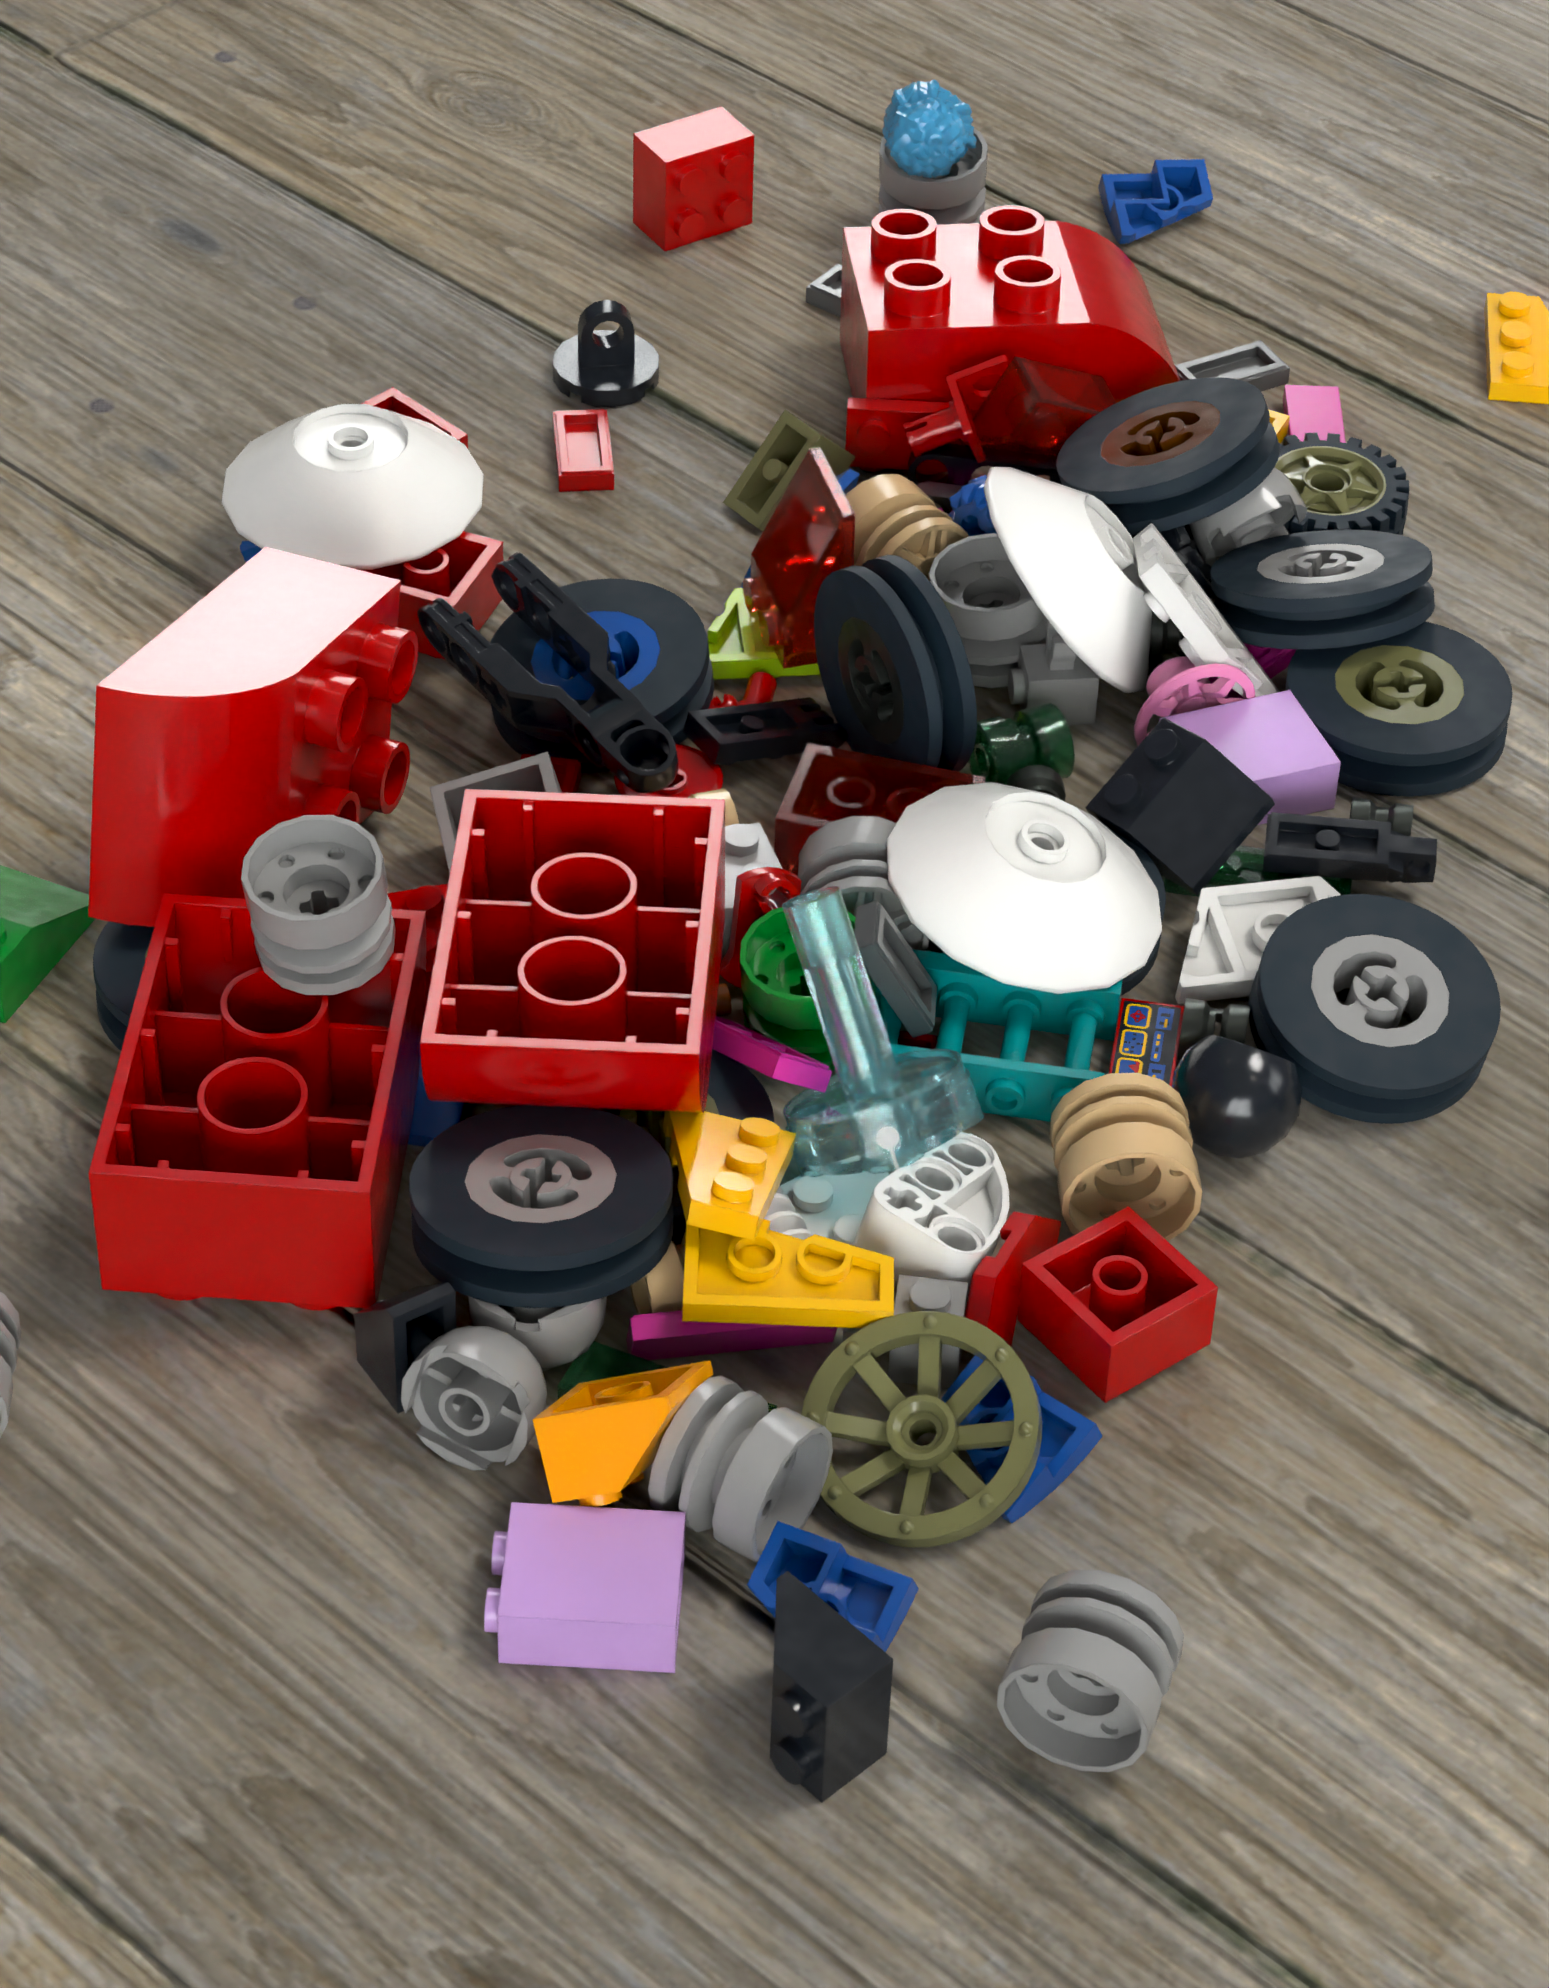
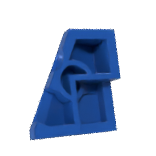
[940,1355,1103,1523]
[747,1521,919,1652]

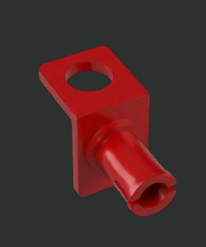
[903,355,1021,463]

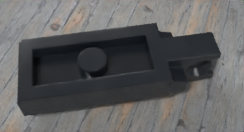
[1263,812,1437,883]

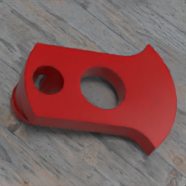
[720,867,802,988]

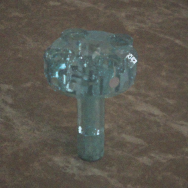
[782,886,984,1177]

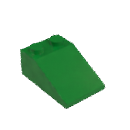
[0,865,96,1023]

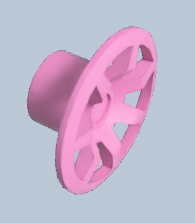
[1134,656,1255,746]

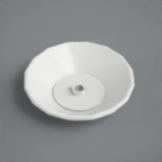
[222,404,484,570]
[984,467,1152,693]
[886,782,1162,994]

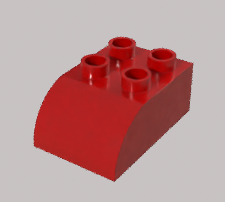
[840,205,1180,445]
[88,547,418,927]
[420,789,725,1113]
[89,893,426,1310]

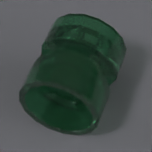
[968,703,1075,785]

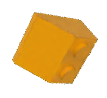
[532,1360,714,1507]

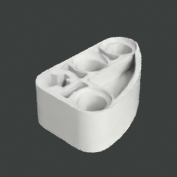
[854,1132,1009,1299]

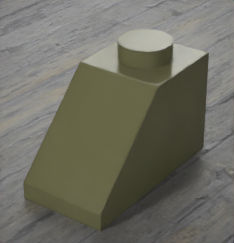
[723,410,855,532]

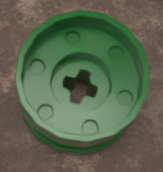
[740,903,876,1071]

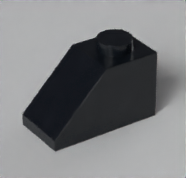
[354,1282,456,1413]

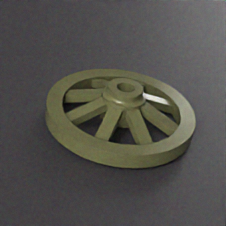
[801,1311,1042,1548]

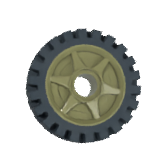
[1275,433,1410,535]

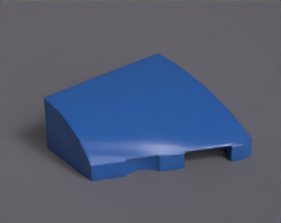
[1098,159,1213,244]

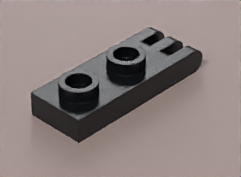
[683,697,847,765]

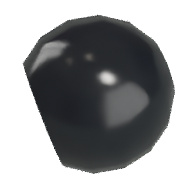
[1172,1035,1303,1159]

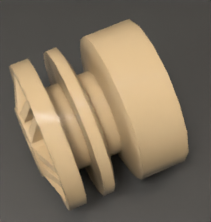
[821,474,969,580]
[1049,1073,1202,1241]

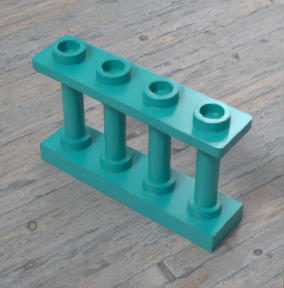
[844,949,1123,1122]

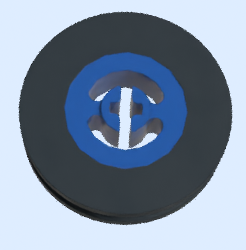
[490,578,714,773]

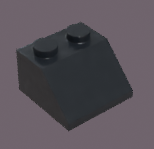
[1085,717,1275,895]
[770,1571,893,1803]

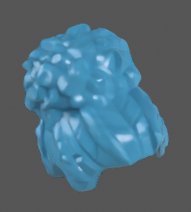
[882,79,977,178]

